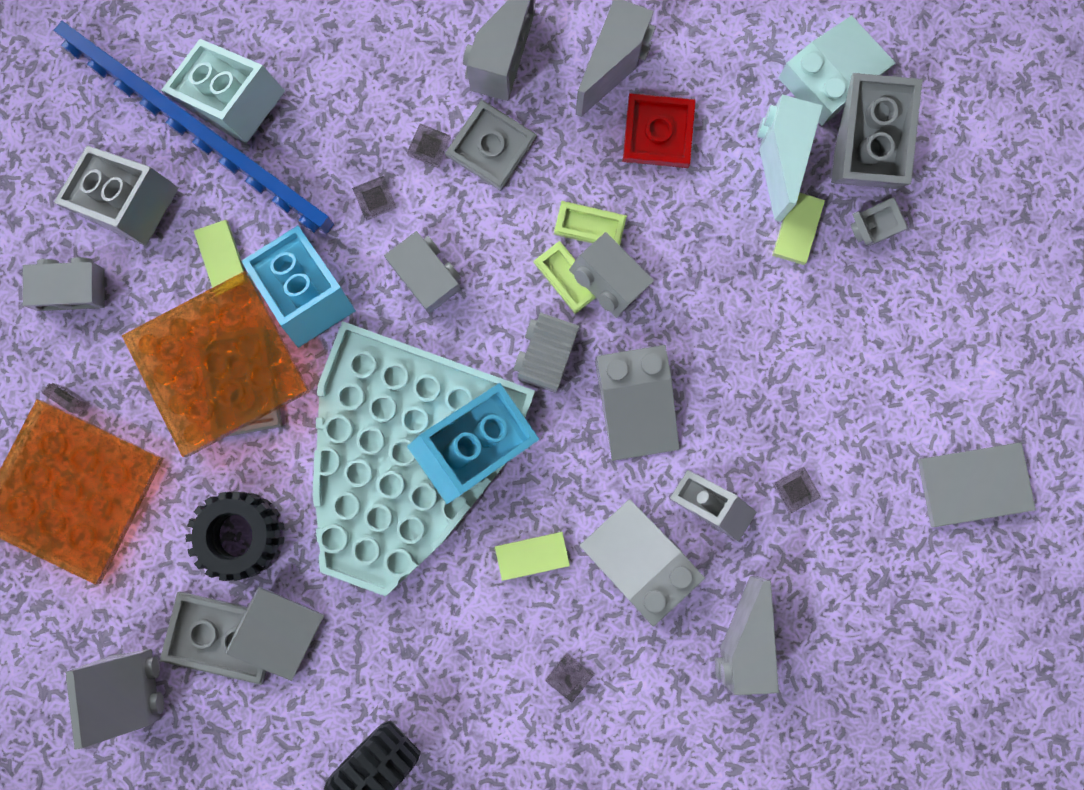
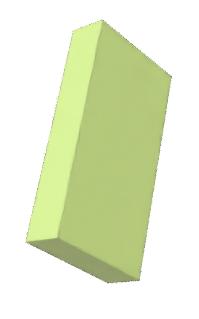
[772,193,825,265]
[554,201,627,246]
[194,220,249,295]
[533,241,596,314]
[495,532,570,581]

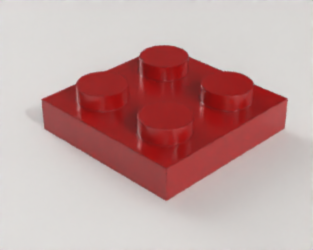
[622,93,696,168]

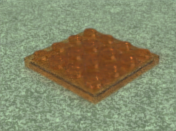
[122,271,310,458]
[0,399,164,585]

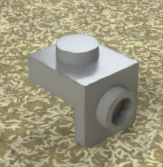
[850,197,909,246]

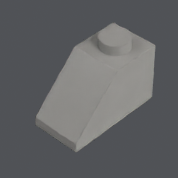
[669,470,757,542]

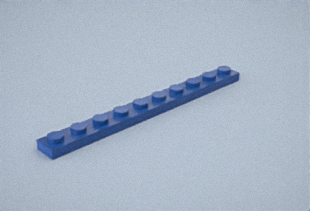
[53,20,334,235]

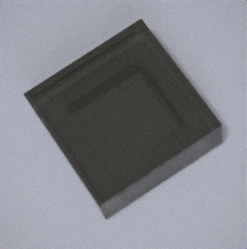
[407,123,451,168]
[352,176,397,221]
[42,383,90,415]
[772,467,821,513]
[545,652,594,703]

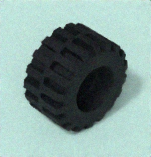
[186,492,285,581]
[324,720,421,790]

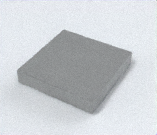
[445,99,537,191]
[226,586,324,681]

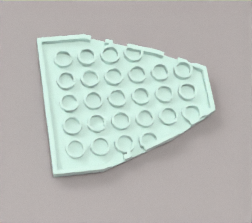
[313,321,535,596]

